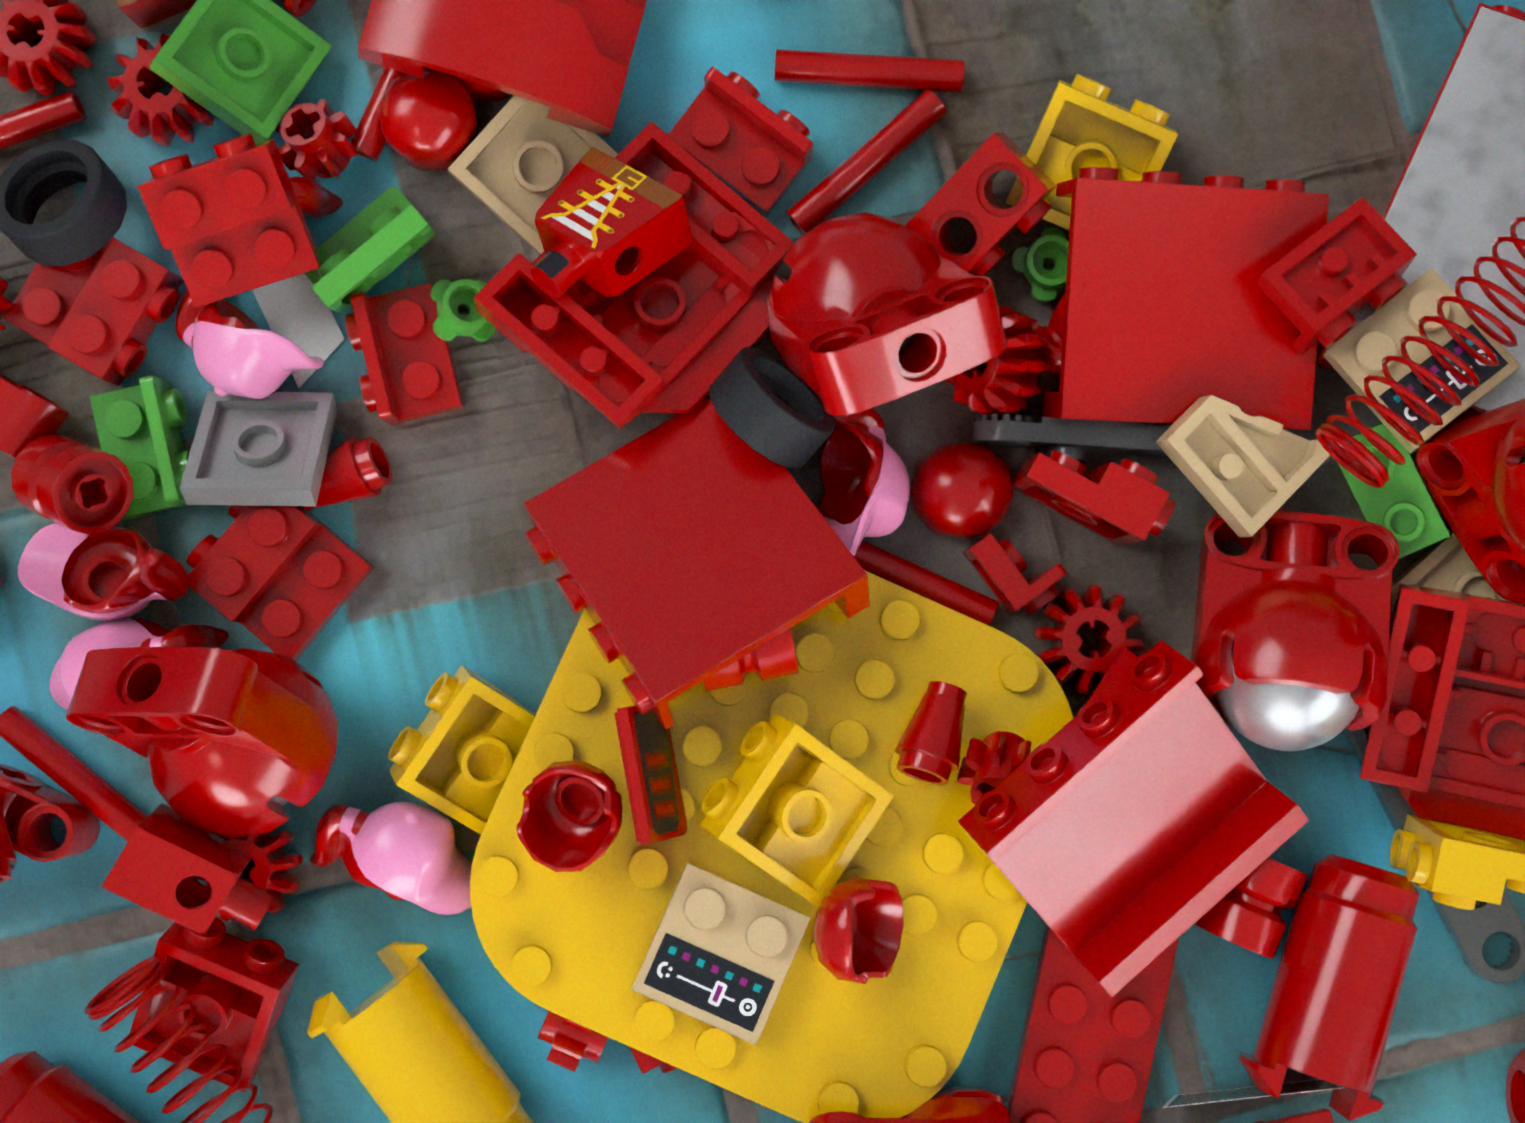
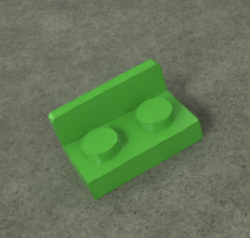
[304,187,437,315]
[89,375,193,521]
[1337,421,1450,559]

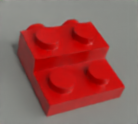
[137,133,322,308]
[3,237,184,386]
[1012,450,1176,546]
[186,505,375,661]
[129,917,299,1093]

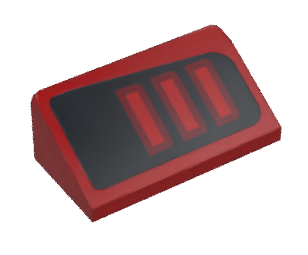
[614,706,688,845]

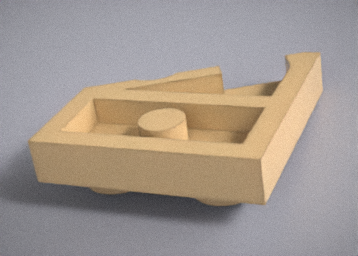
[1156,395,1330,538]

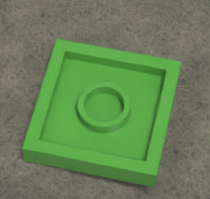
[149,0,332,144]

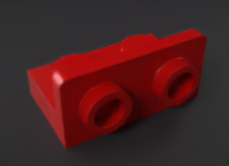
[668,67,813,218]
[1256,197,1417,355]
[345,283,465,425]

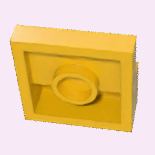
[1005,74,1178,230]
[388,665,536,835]
[699,714,894,908]
[1389,814,1525,910]

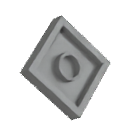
[180,391,338,507]

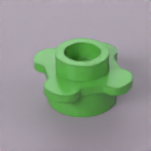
[1011,227,1069,302]
[430,279,496,342]

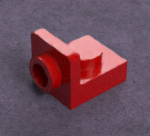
[962,533,1067,615]

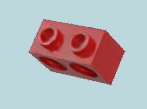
[906,132,1057,276]

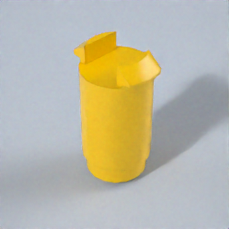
[307,941,534,1123]

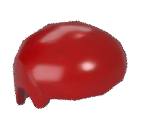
[379,69,478,171]
[910,442,1014,538]
[516,760,623,872]
[813,878,904,984]

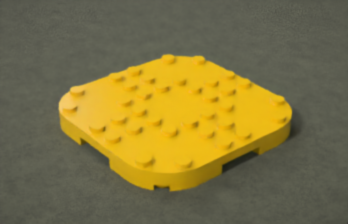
[470,570,1074,1123]

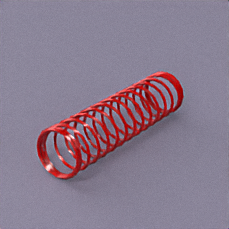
[1316,217,1525,488]
[84,957,273,1123]

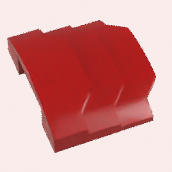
[358,0,647,137]
[473,121,794,429]
[1359,584,1525,841]

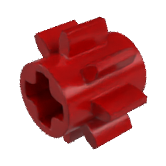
[275,99,358,180]
[957,731,1031,804]
[538,1011,608,1072]

